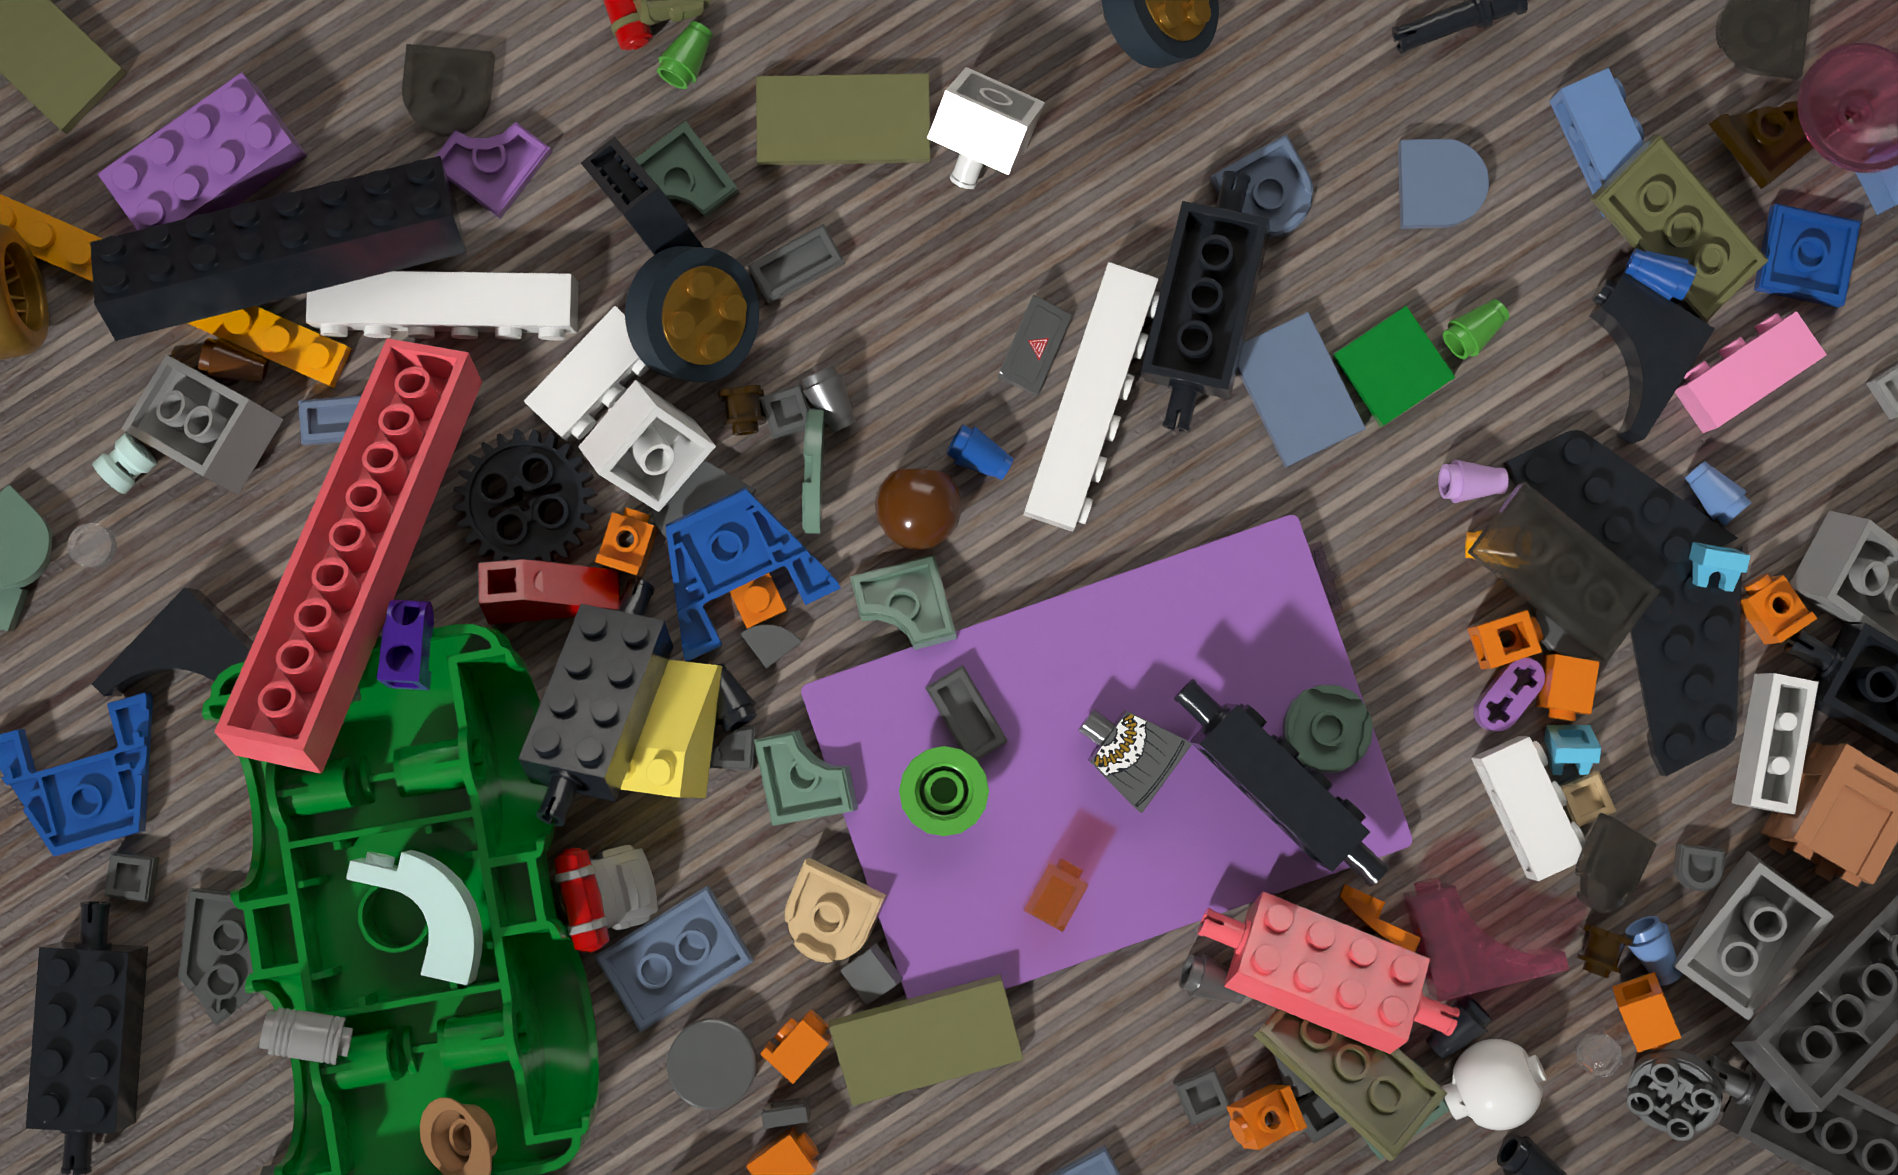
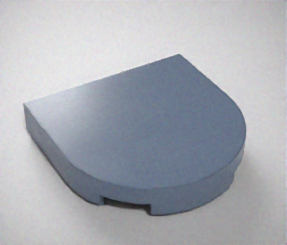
[1209,134,1313,238]
[1398,139,1489,229]

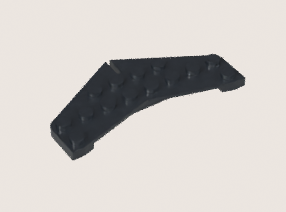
[1503,430,1743,776]

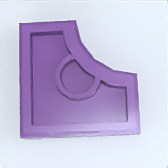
[435,122,553,219]

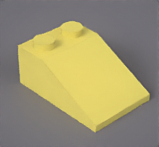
[621,660,722,798]

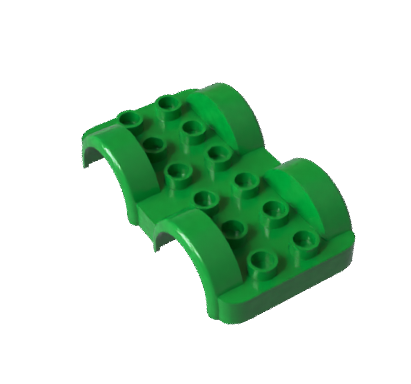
[202,624,600,1175]

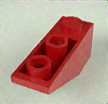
[478,559,620,625]

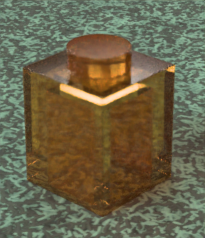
[1022,857,1089,932]

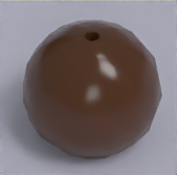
[875,469,962,549]

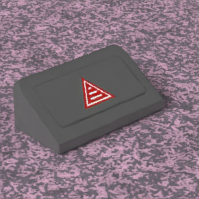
[998,295,1072,396]

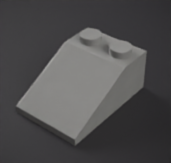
[121,354,283,495]
[1790,510,1898,641]
[1673,851,1834,1021]

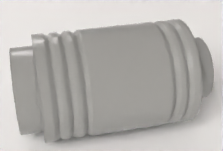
[259,1007,353,1065]

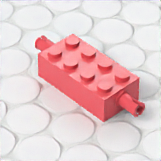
[1197,891,1460,1054]

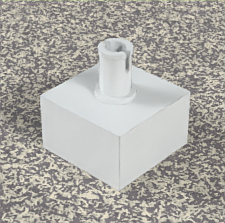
[927,67,1045,189]
[578,380,716,512]

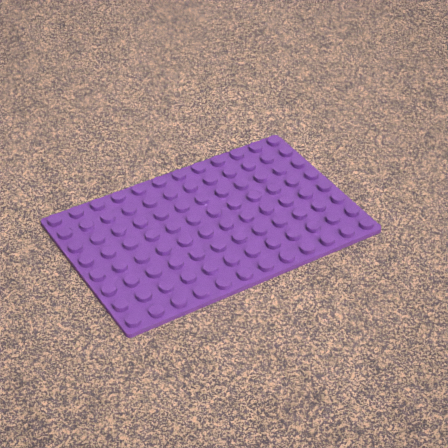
[801,515,1412,999]

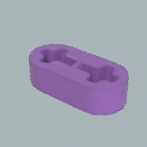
[1473,658,1545,731]

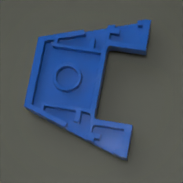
[665,487,841,662]
[0,693,153,857]

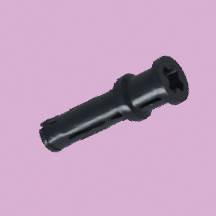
[1392,0,1528,54]

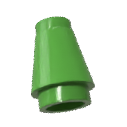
[657,21,713,89]
[1443,299,1510,359]

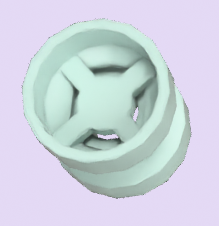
[92,433,158,494]

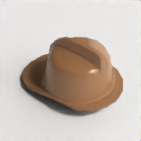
[420,1097,498,1175]

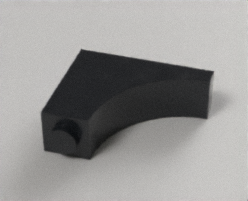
[581,136,704,255]
[1589,273,1715,444]
[91,587,253,697]

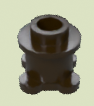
[718,385,767,436]
[1576,924,1634,979]

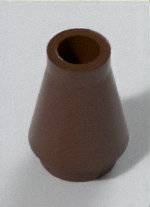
[198,336,269,384]

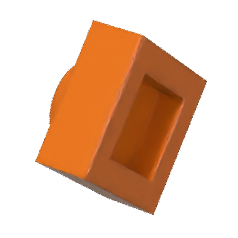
[730,572,788,629]

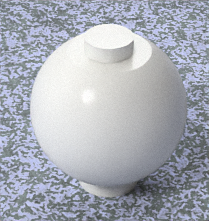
[1442,1039,1547,1130]

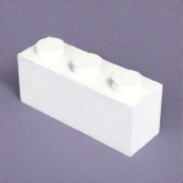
[524,306,650,442]
[1732,673,1818,814]
[1471,736,1587,881]

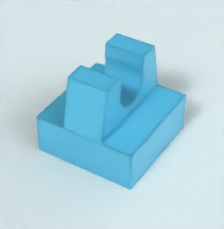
[1689,542,1750,592]
[1544,725,1601,775]

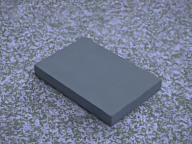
[1237,312,1366,468]
[594,885,755,1032]

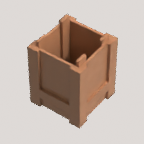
[1761,742,1898,887]

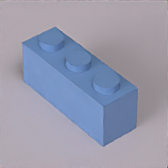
[1549,68,1644,217]

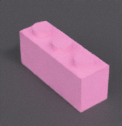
[1675,311,1827,433]

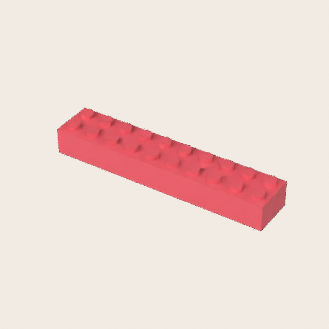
[214,338,482,774]

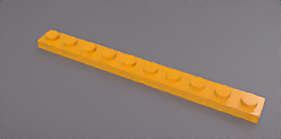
[0,194,352,388]

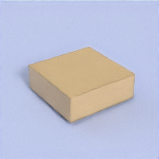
[1559,770,1616,827]

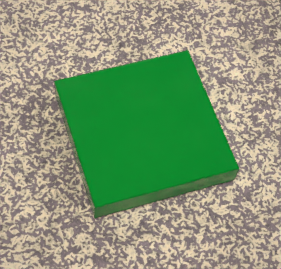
[1332,306,1456,427]

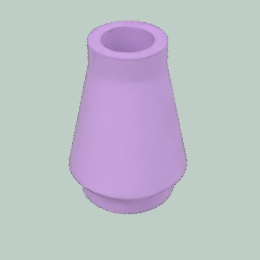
[1438,459,1508,503]

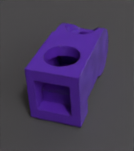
[377,600,434,690]

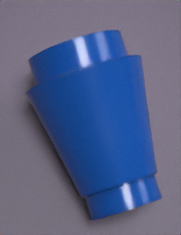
[1624,248,1697,300]
[946,424,1014,480]

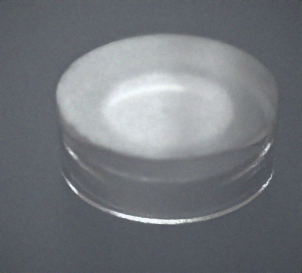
[67,523,117,568]

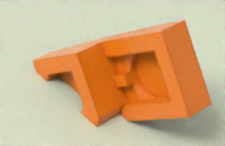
[1339,884,1421,952]

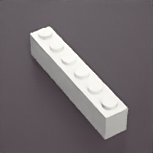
[1023,262,1160,532]
[306,271,579,340]

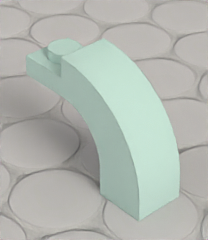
[346,850,483,985]

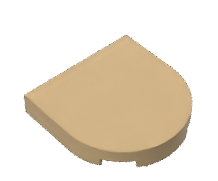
[785,858,887,963]

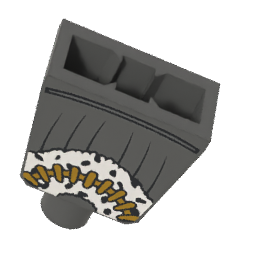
[1078,709,1192,813]

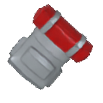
[552,845,658,952]

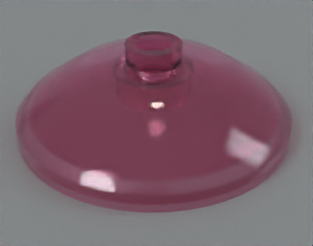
[1797,43,1898,173]

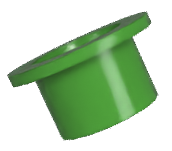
[899,746,989,836]

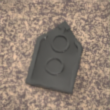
[178,888,258,1026]

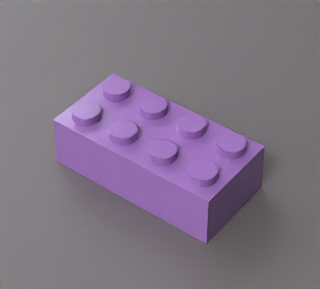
[98,72,307,230]

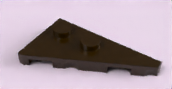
[1708,88,1879,189]

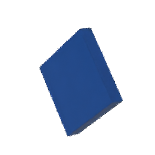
[1754,203,1861,308]

